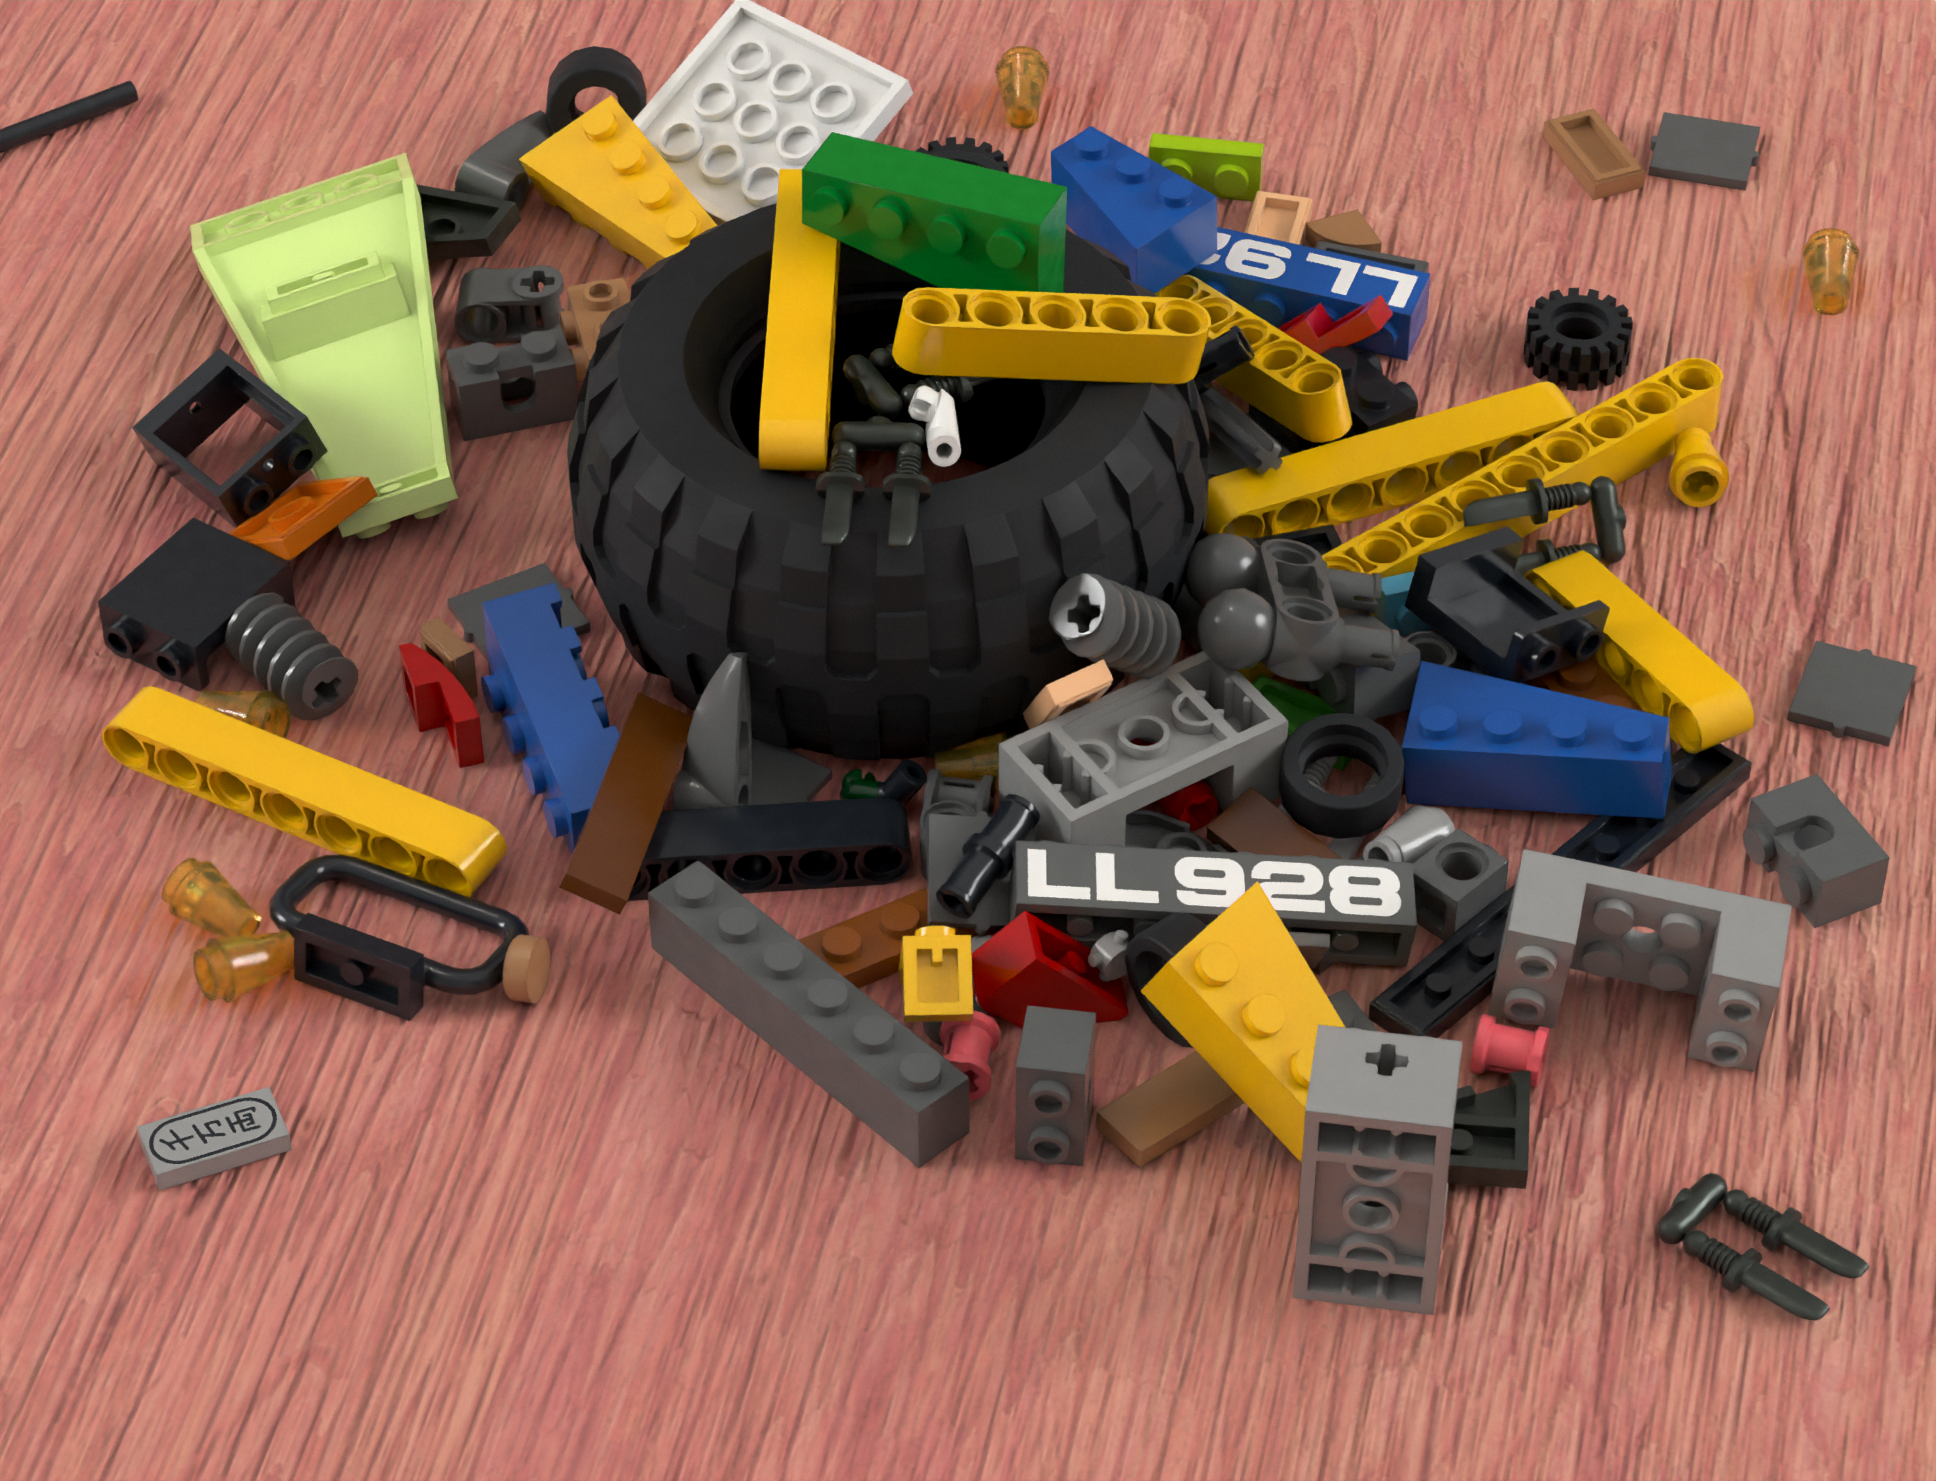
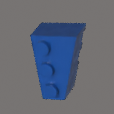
[1051,126,1217,294]

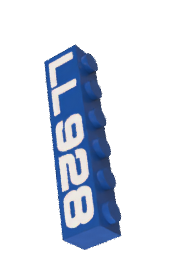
[1184,227,1430,361]

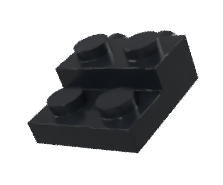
[1249,345,1418,454]

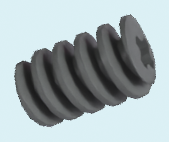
[1049,573,1181,679]
[225,592,358,720]

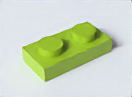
[1149,133,1264,202]

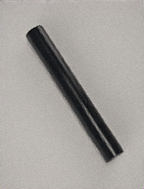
[0,80,138,153]

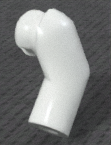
[908,385,961,467]

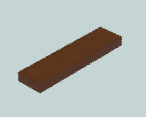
[559,692,693,914]

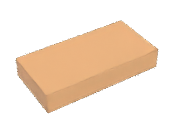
[1244,191,1313,245]
[1023,659,1114,729]

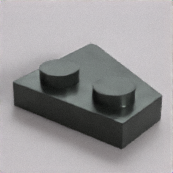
[1447,1070,1531,1189]

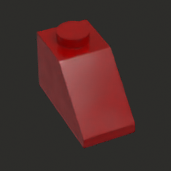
[971,910,1129,1029]

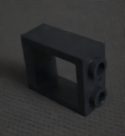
[132,348,328,528]

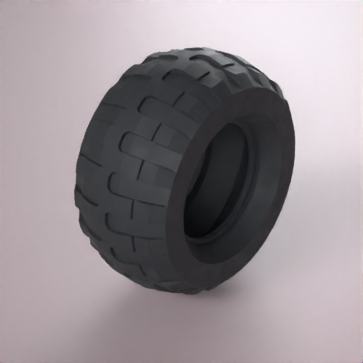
[567,203,1209,760]

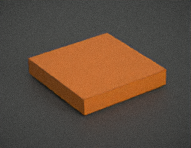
[228,476,378,560]

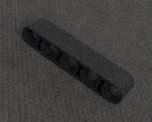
[628,797,913,901]

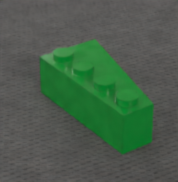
[802,132,1067,293]

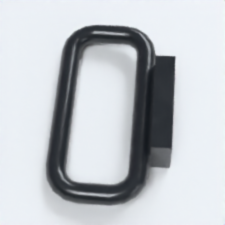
[269,854,529,1021]

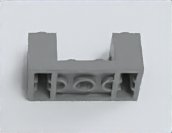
[999,651,1288,847]
[1488,849,1792,1072]
[1293,1025,1463,1315]

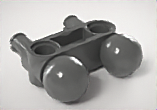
[1184,532,1400,681]

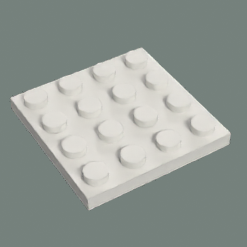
[633,0,913,226]

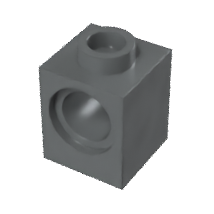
[1412,828,1509,942]

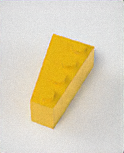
[519,95,717,270]

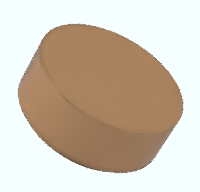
[503,934,551,1004]

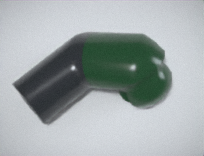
[839,759,927,807]

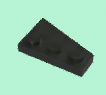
[417,184,521,260]

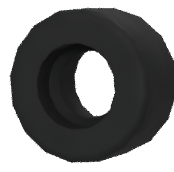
[546,46,647,134]

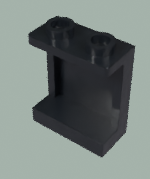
[98,518,296,692]
[1404,526,1610,683]

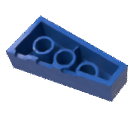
[481,582,619,853]
[1402,661,1672,819]

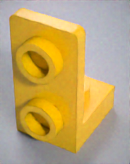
[899,926,973,1022]

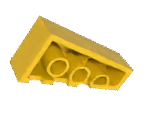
[1141,881,1346,1163]

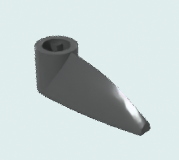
[454,110,553,213]
[672,652,752,810]

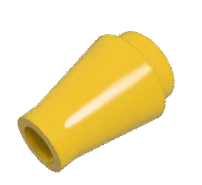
[1669,427,1729,507]

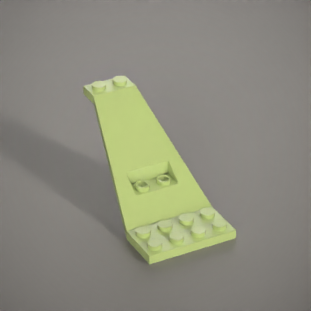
[190,153,458,539]

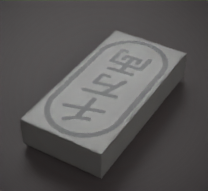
[137,1087,292,1191]

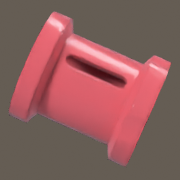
[939,1010,1001,1101]
[1470,1014,1550,1087]

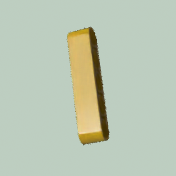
[1155,275,1352,443]
[892,287,1211,384]
[1524,550,1754,754]

